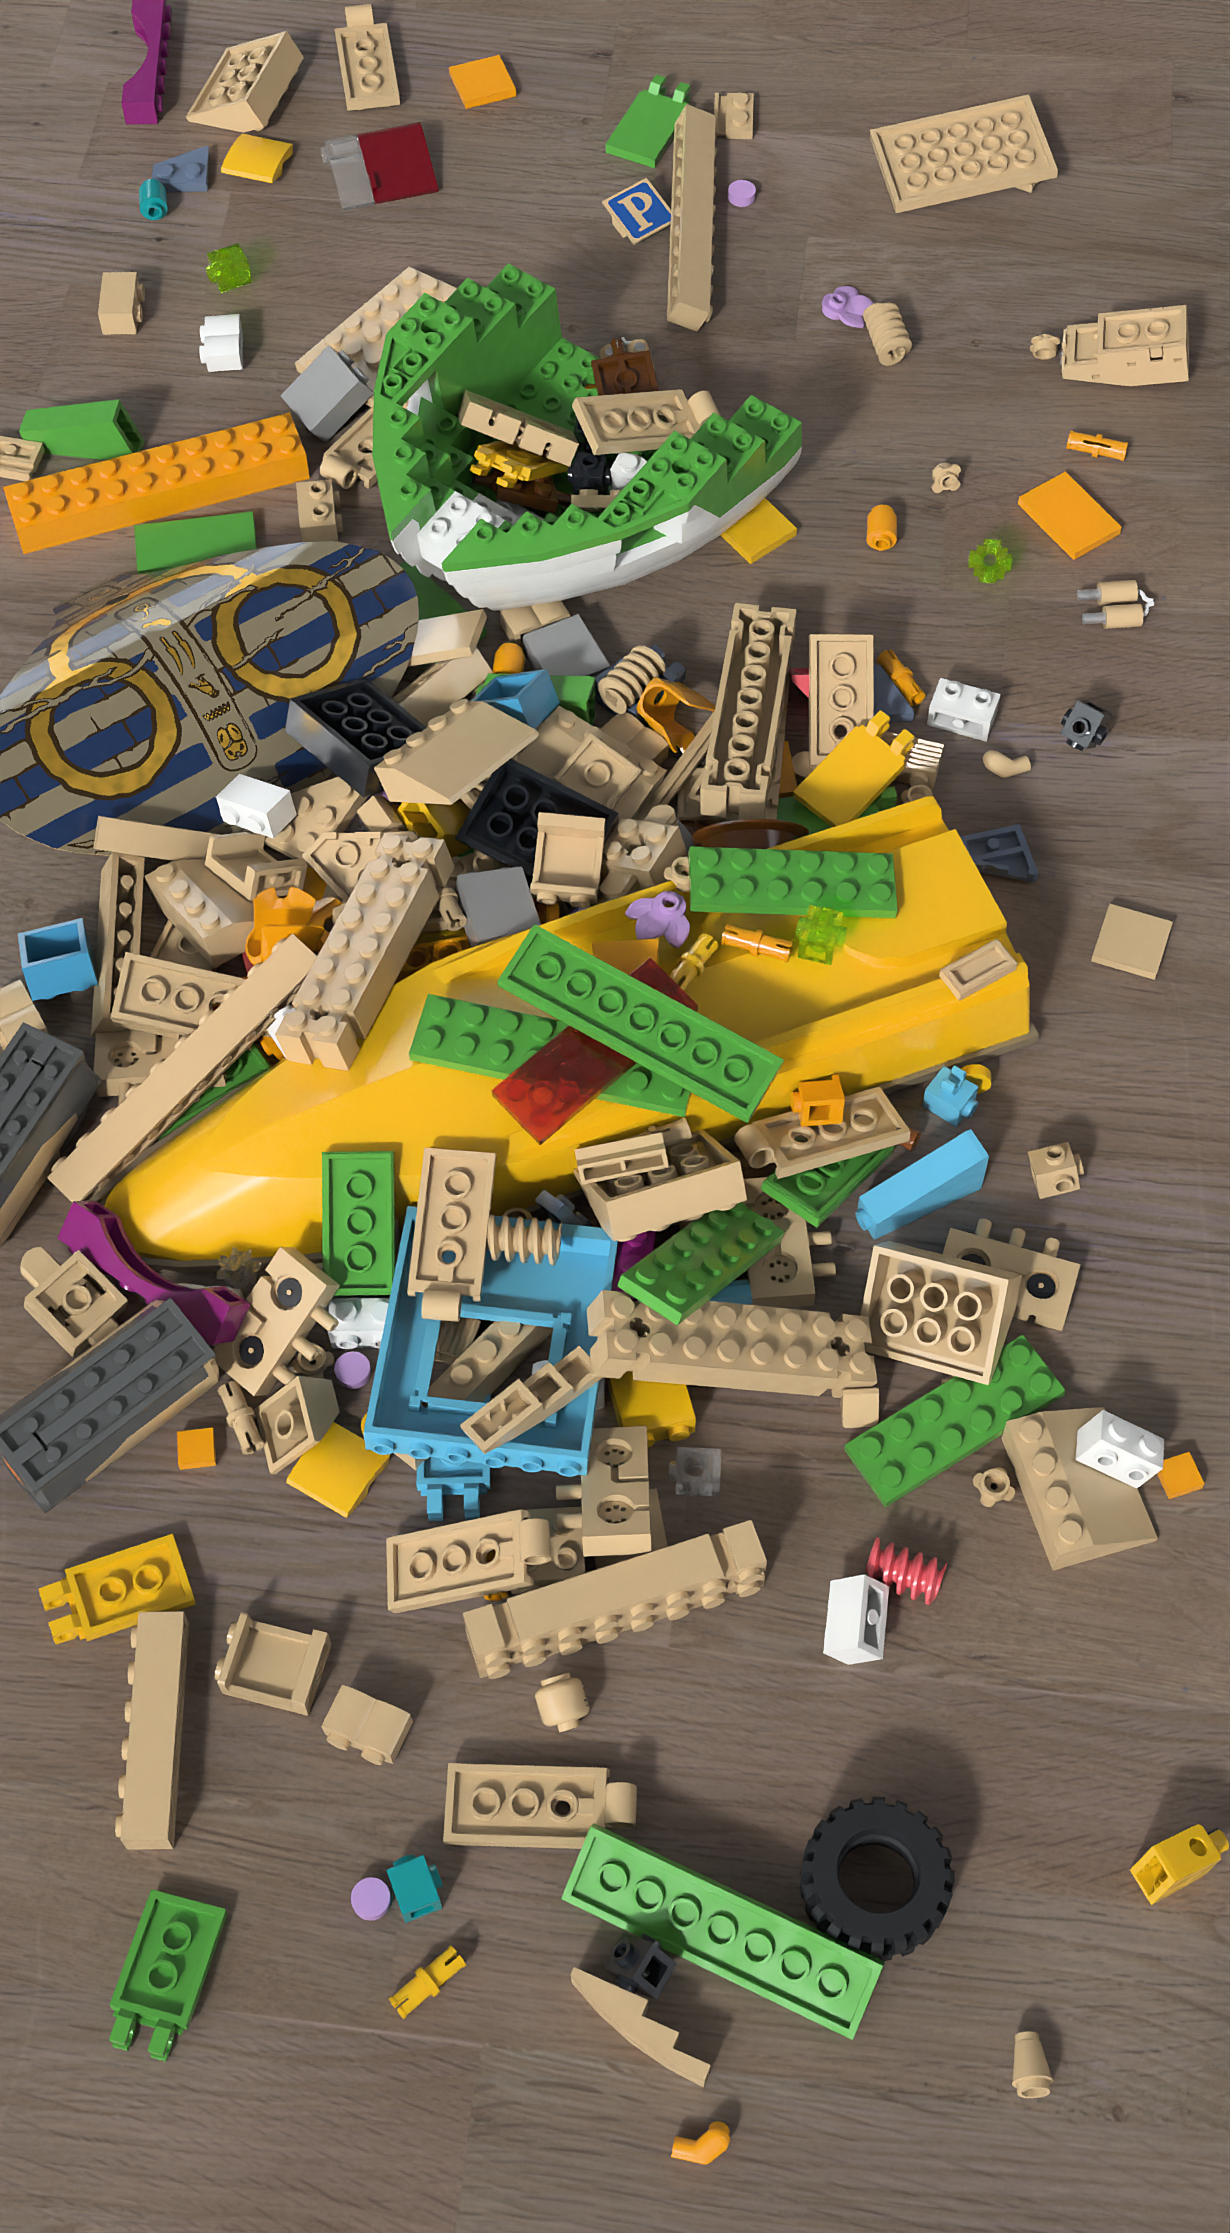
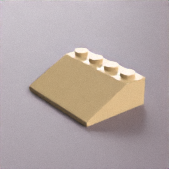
[186,31,304,133]
[374,699,539,805]
[516,706,667,822]
[145,858,279,968]
[574,1130,747,1242]
[860,1241,1022,1385]
[1001,1407,1158,1570]

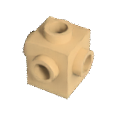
[1028,1142,1084,1199]

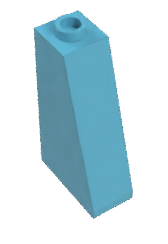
[855,1129,989,1240]

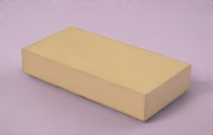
[939,939,1018,1001]

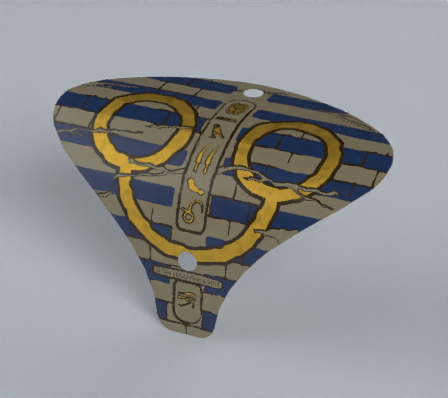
[0,541,419,856]

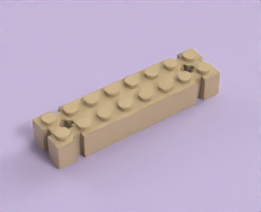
[700,603,796,819]
[275,833,455,1071]
[587,1290,877,1398]
[463,1520,767,1679]

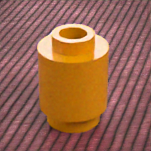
[866,505,897,551]
[492,643,525,674]

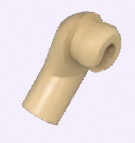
[983,750,1031,778]

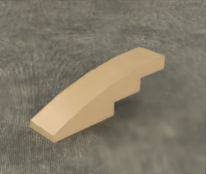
[93,816,220,861]
[460,1346,603,1454]
[571,1967,711,2088]

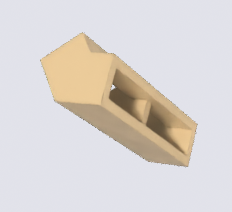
[575,1132,669,1185]

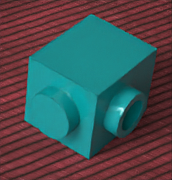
[387,1854,443,1923]

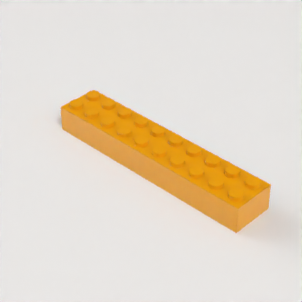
[3,412,310,554]

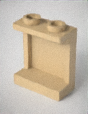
[530,812,606,908]
[205,831,308,901]
[215,1612,332,1716]

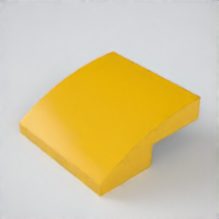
[221,134,293,183]
[286,1422,390,1518]

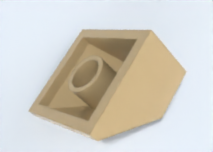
[255,1376,340,1474]

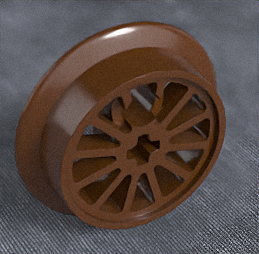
[691,819,810,849]

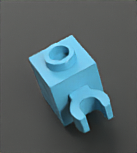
[922,1065,979,1127]

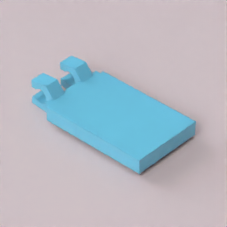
[416,1393,491,1521]

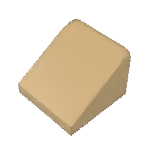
[840,1387,879,1428]

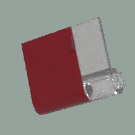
[320,122,439,211]

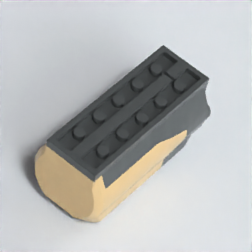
[0,1022,102,1247]
[0,1298,219,1513]

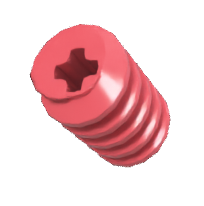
[865,1537,948,1606]

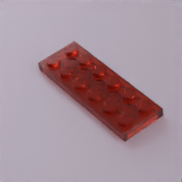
[491,958,699,1145]

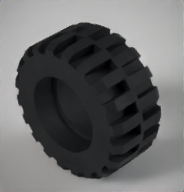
[800,1796,955,1961]

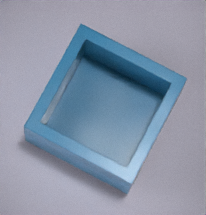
[471,669,560,730]
[18,918,98,1001]

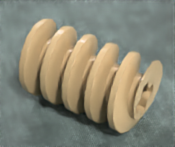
[863,302,912,366]
[598,645,666,714]
[487,1214,562,1266]

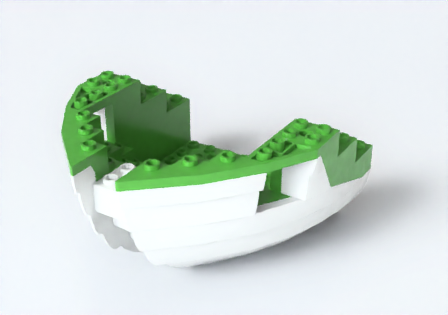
[372,263,802,611]

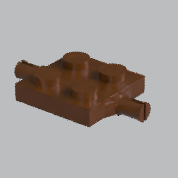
[591,338,659,396]
[472,467,571,513]

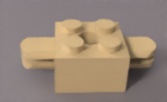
[599,805,688,902]
[20,1247,128,1357]

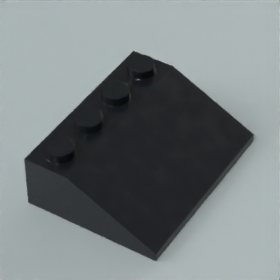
[285,677,427,798]
[455,759,619,879]

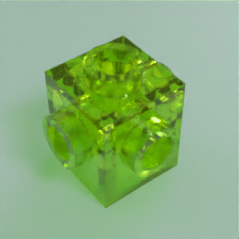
[205,243,252,293]
[968,538,1013,584]
[795,905,848,965]

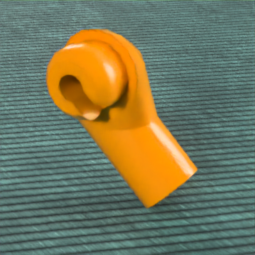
[671,2121,731,2164]

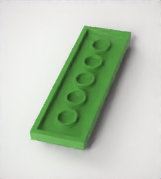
[688,846,898,918]
[617,1202,785,1326]
[844,1335,1066,1508]

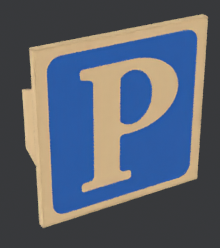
[602,178,671,245]

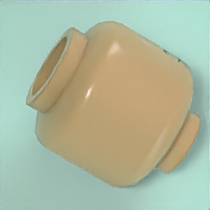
[535,1672,590,1733]

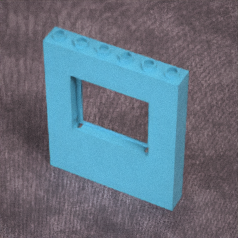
[364,1206,618,1477]

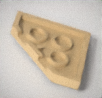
[243,777,367,869]
[301,831,420,903]

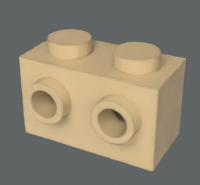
[296,479,343,542]

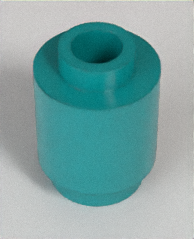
[139,179,168,220]

